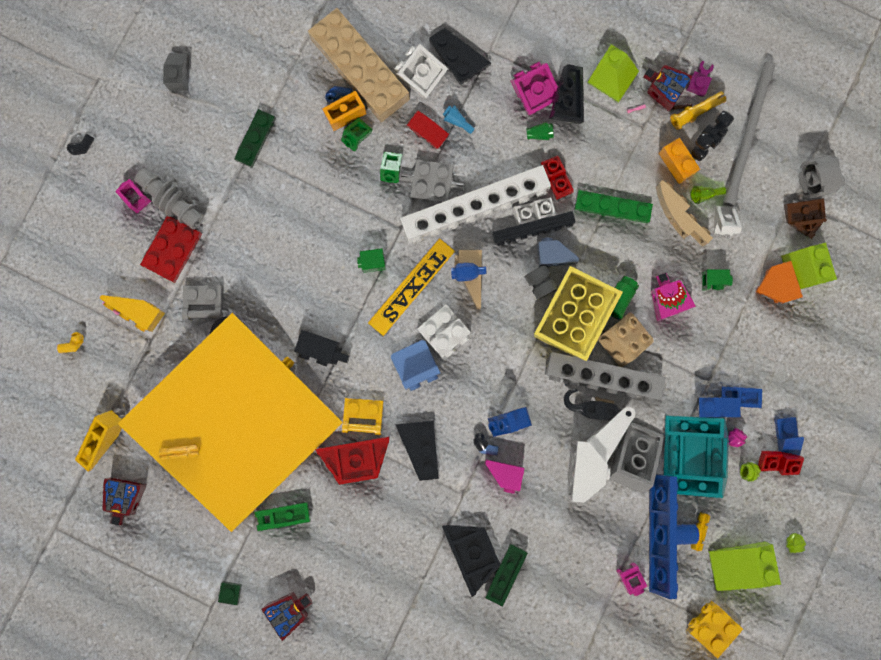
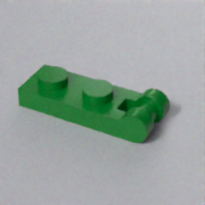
[254,502,311,531]

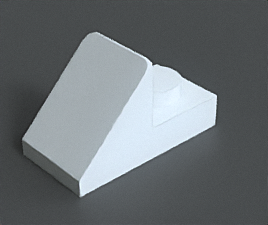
[714,205,742,236]

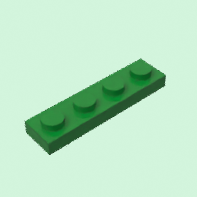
[574,190,653,224]

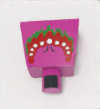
[651,273,696,321]

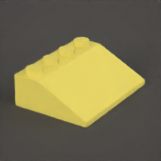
[534,266,623,361]

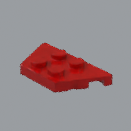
[315,436,390,485]

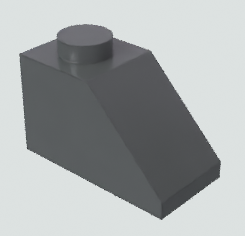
[163,53,189,91]

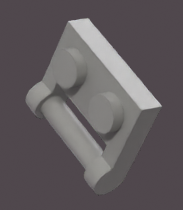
[182,285,223,320]

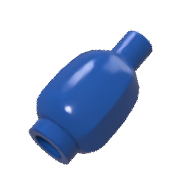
[451,263,487,282]

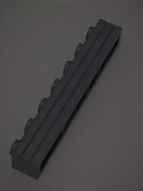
[492,211,576,246]

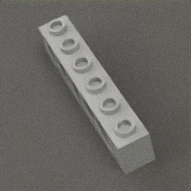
[545,352,666,403]

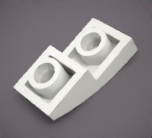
[512,197,556,225]

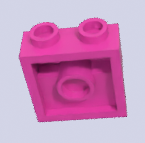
[510,61,558,115]

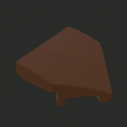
[784,198,827,239]

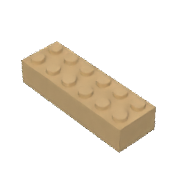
[308,8,410,123]

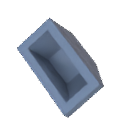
[537,238,579,267]

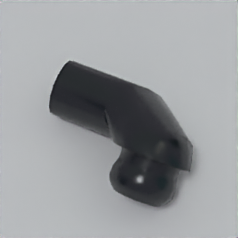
[67,134,95,155]

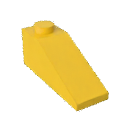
[75,410,122,472]

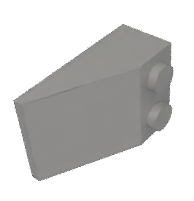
[609,422,665,494]

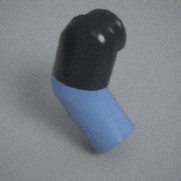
[473,433,498,456]

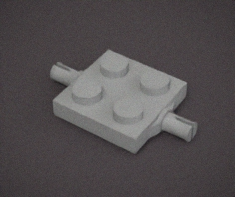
[400,160,464,203]

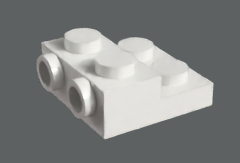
[394,44,448,99]
[417,305,471,358]

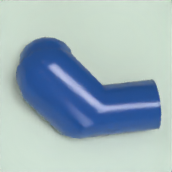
[325,86,352,103]

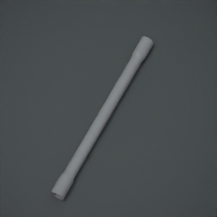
[723,62,775,206]

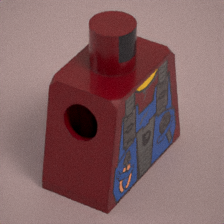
[643,65,693,112]
[102,477,147,525]
[261,592,313,641]

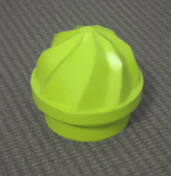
[740,462,761,482]
[785,533,806,553]

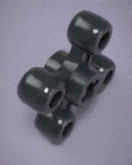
[691,111,734,161]

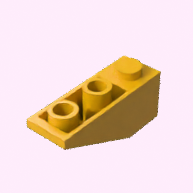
[100,295,165,332]

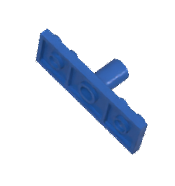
[649,474,699,599]

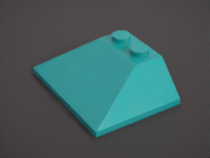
[664,416,729,498]

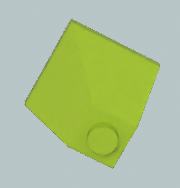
[587,44,639,103]

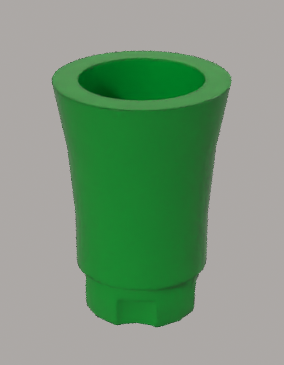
[611,276,639,320]

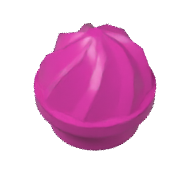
[728,427,748,447]

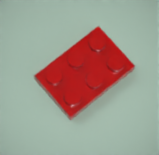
[140,216,202,283]

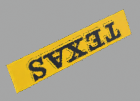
[368,238,455,336]

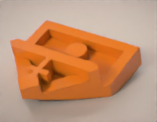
[755,261,803,303]

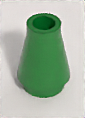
[526,122,554,141]

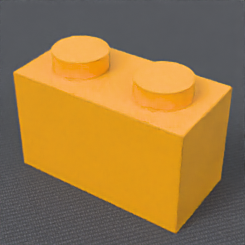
[322,91,366,131]
[658,138,700,184]

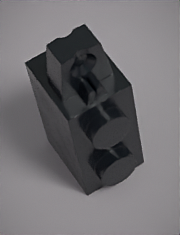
[294,330,350,367]

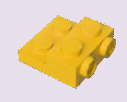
[687,601,743,659]

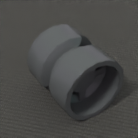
[524,265,558,300]

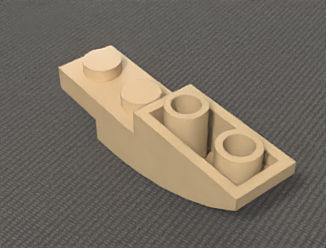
[656,180,713,247]

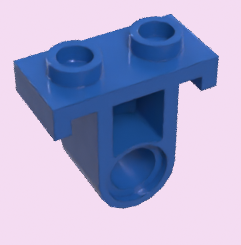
[487,407,532,437]

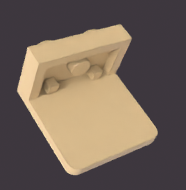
[598,313,654,367]

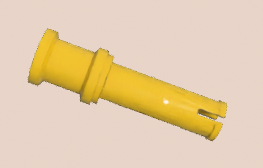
[670,91,726,130]

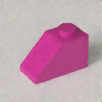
[485,459,525,494]

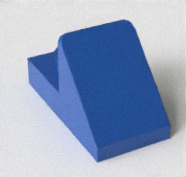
[774,417,804,456]

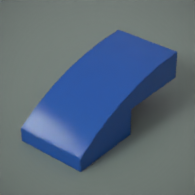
[721,386,762,408]

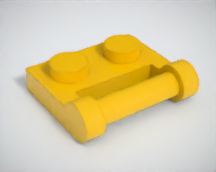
[342,398,384,435]

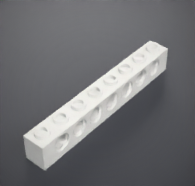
[400,165,551,244]

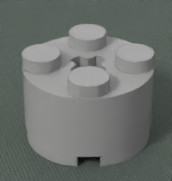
[799,155,845,198]

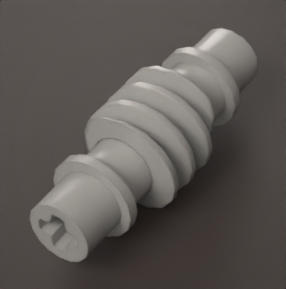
[134,168,204,229]

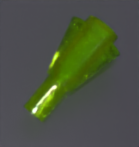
[690,186,726,204]

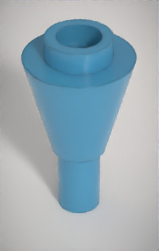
[442,105,475,134]

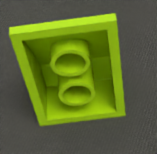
[708,541,781,591]

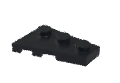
[429,28,491,85]
[549,64,584,124]
[395,421,439,481]

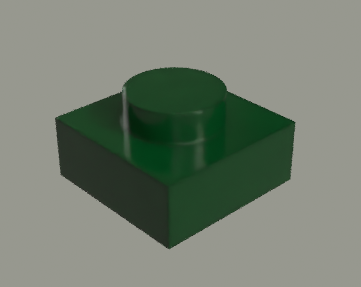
[218,581,242,605]

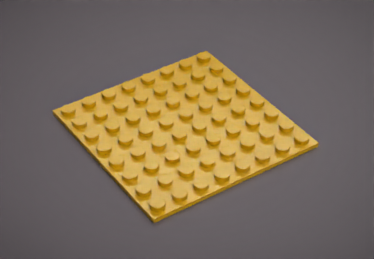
[117,312,343,532]

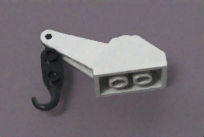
[564,389,635,503]

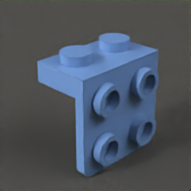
[391,340,441,391]

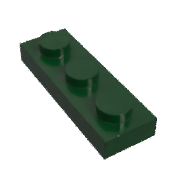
[234,109,276,168]
[485,544,528,607]

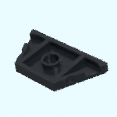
[442,525,500,597]

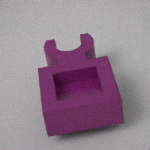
[686,61,714,97]

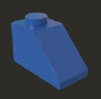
[699,398,741,417]

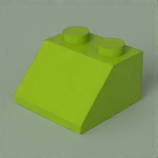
[781,242,837,289]

